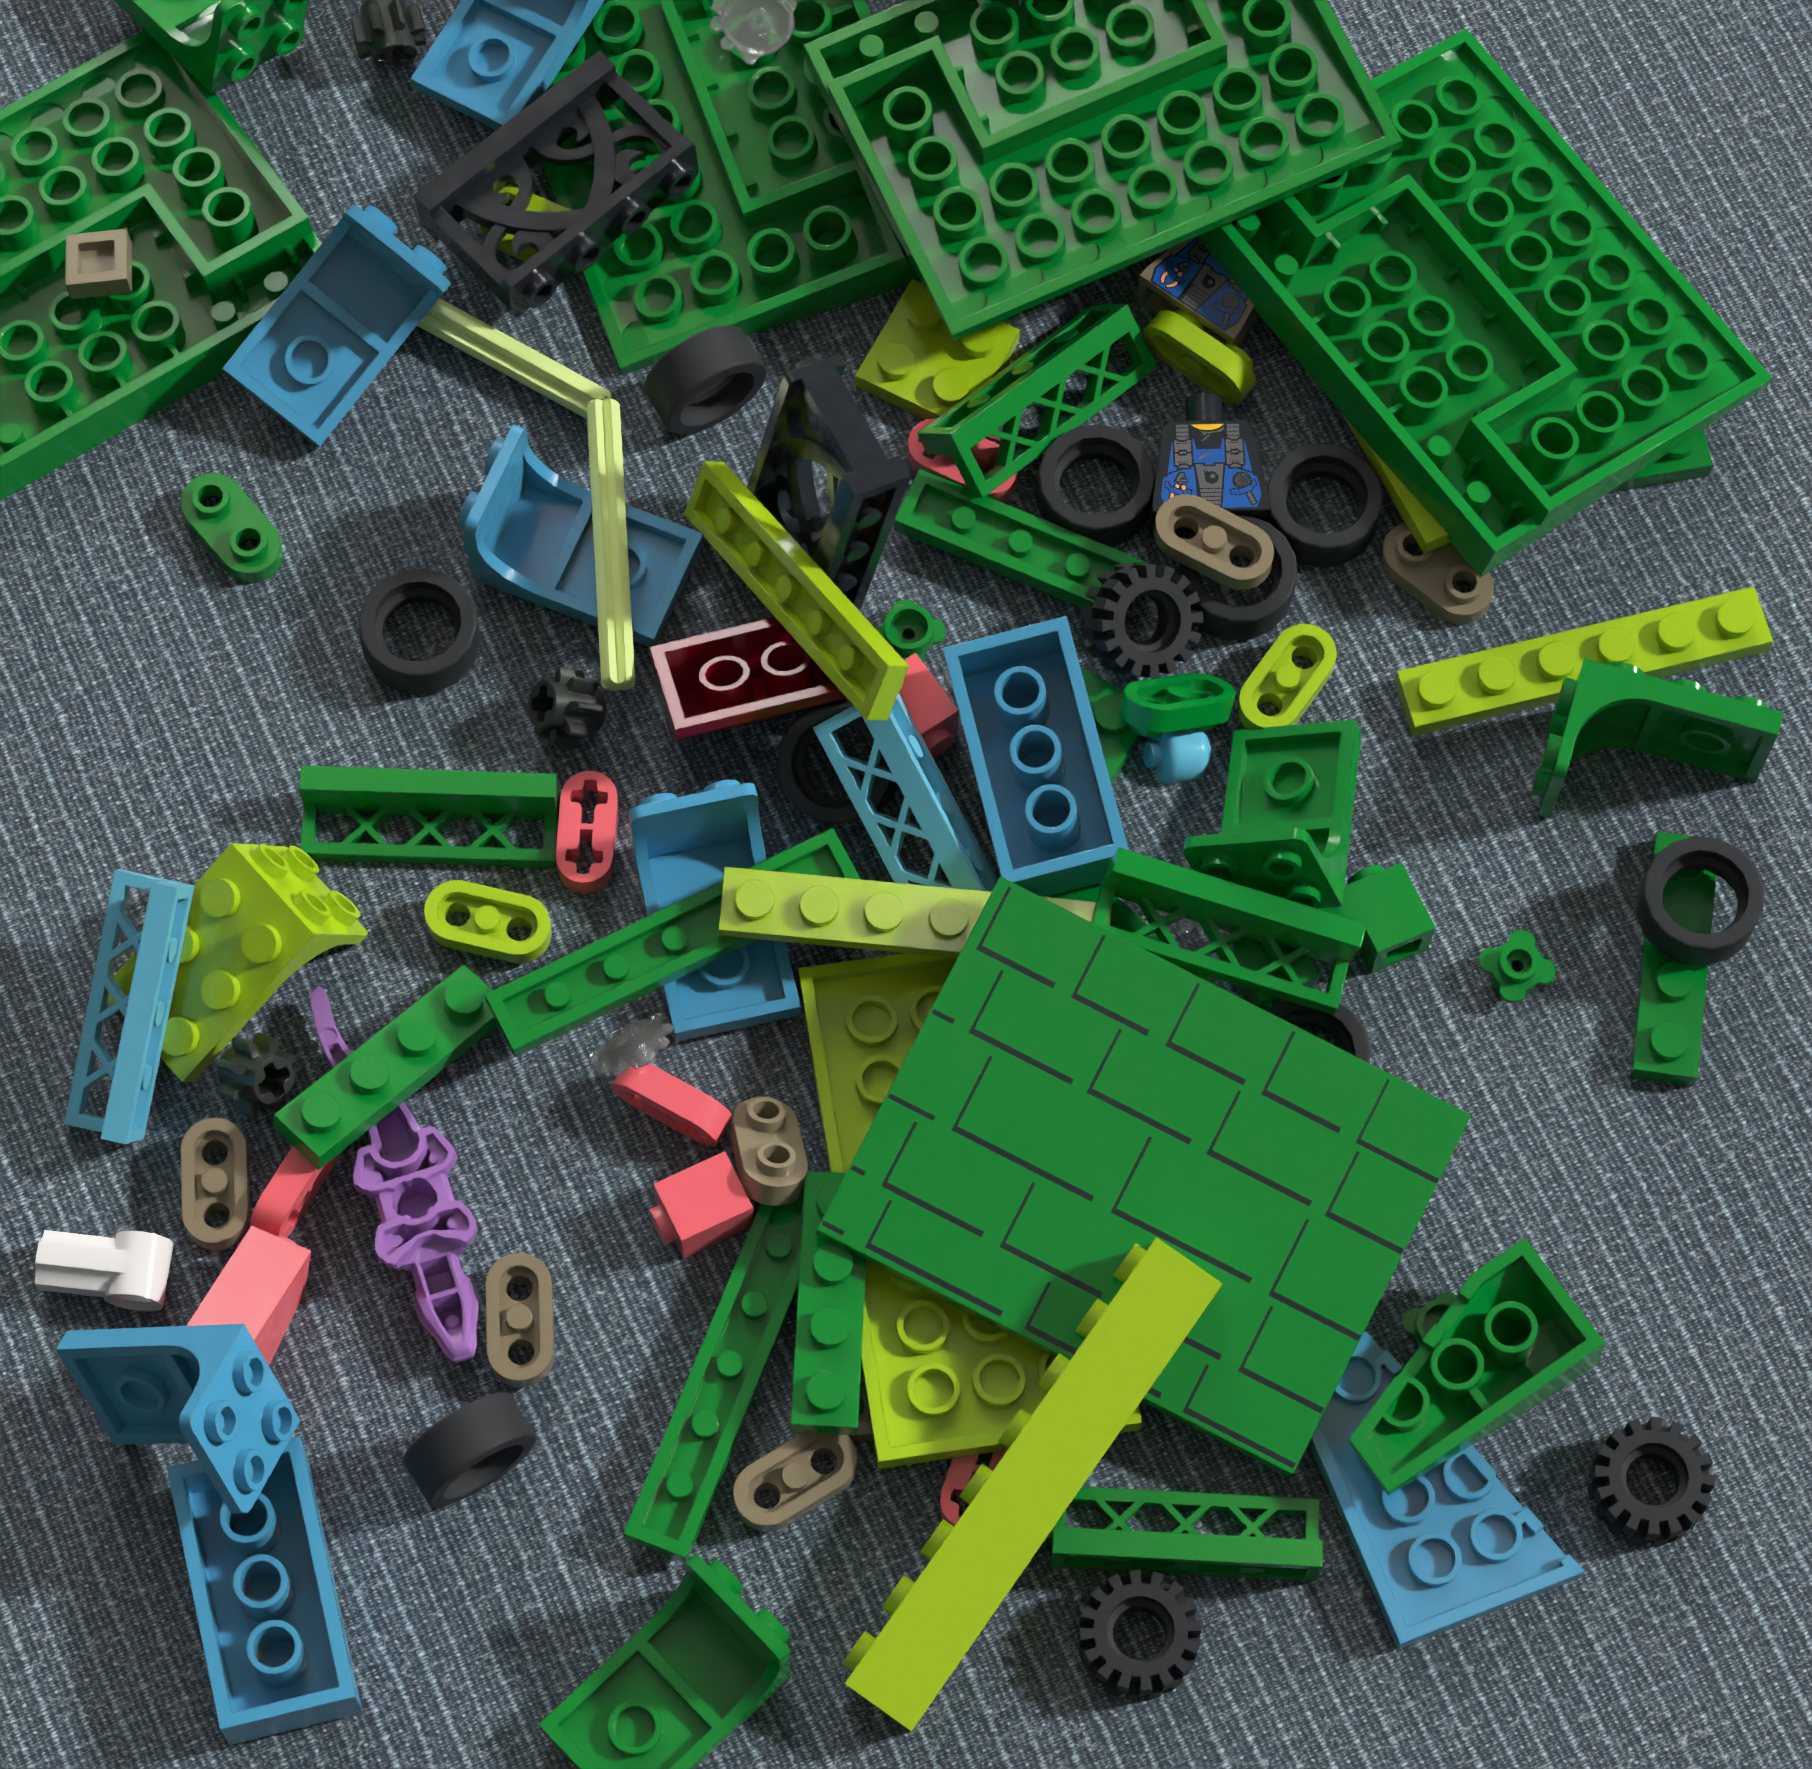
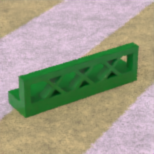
[917,304,1158,498]
[299,765,560,868]
[1091,847,1367,1015]
[1050,1487,1323,1582]

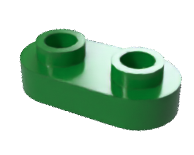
[181,473,283,583]
[1119,673,1236,738]

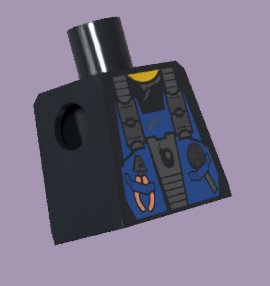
[1149,393,1271,538]

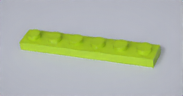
[684,461,909,720]
[1394,586,1773,737]
[718,867,1112,958]

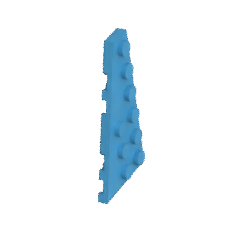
[1309,1331,1585,1650]

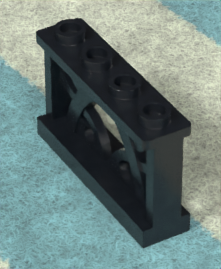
[414,50,699,318]
[747,355,911,609]

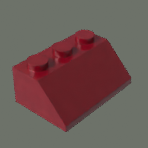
[650,617,849,743]

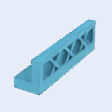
[813,693,998,892]
[64,869,195,1144]

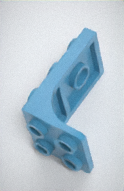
[410,0,605,130]
[221,204,451,448]
[459,425,704,647]
[628,780,801,1042]
[55,1323,301,1514]

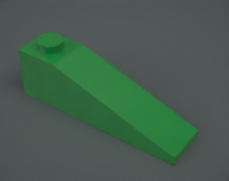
[1348,1238,1605,1496]

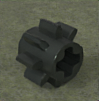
[350,0,427,69]
[528,667,607,749]
[215,1032,297,1116]

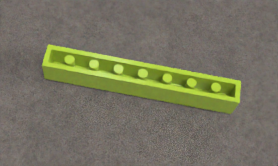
[842,1237,1223,1732]

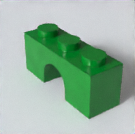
[1229,862,1435,1010]

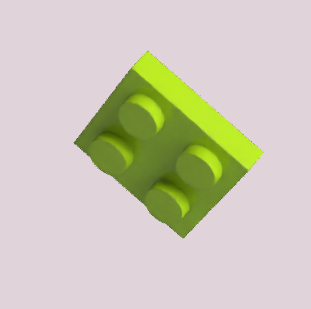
[855,279,1020,420]

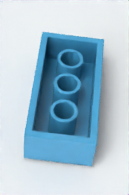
[943,616,1129,897]
[167,1436,363,1745]

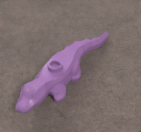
[310,986,479,1363]

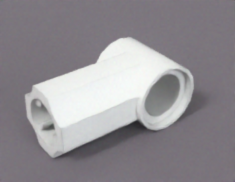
[35,1230,174,1312]

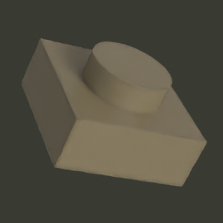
[66,229,132,299]

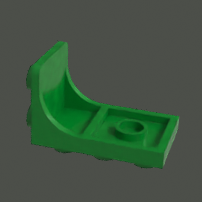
[114,0,308,93]
[1531,658,1784,818]
[1183,720,1362,909]
[538,1554,791,1769]

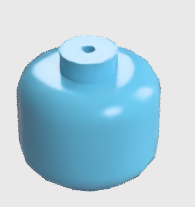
[1143,728,1211,785]

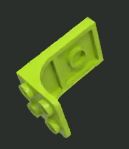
[108,843,368,1082]

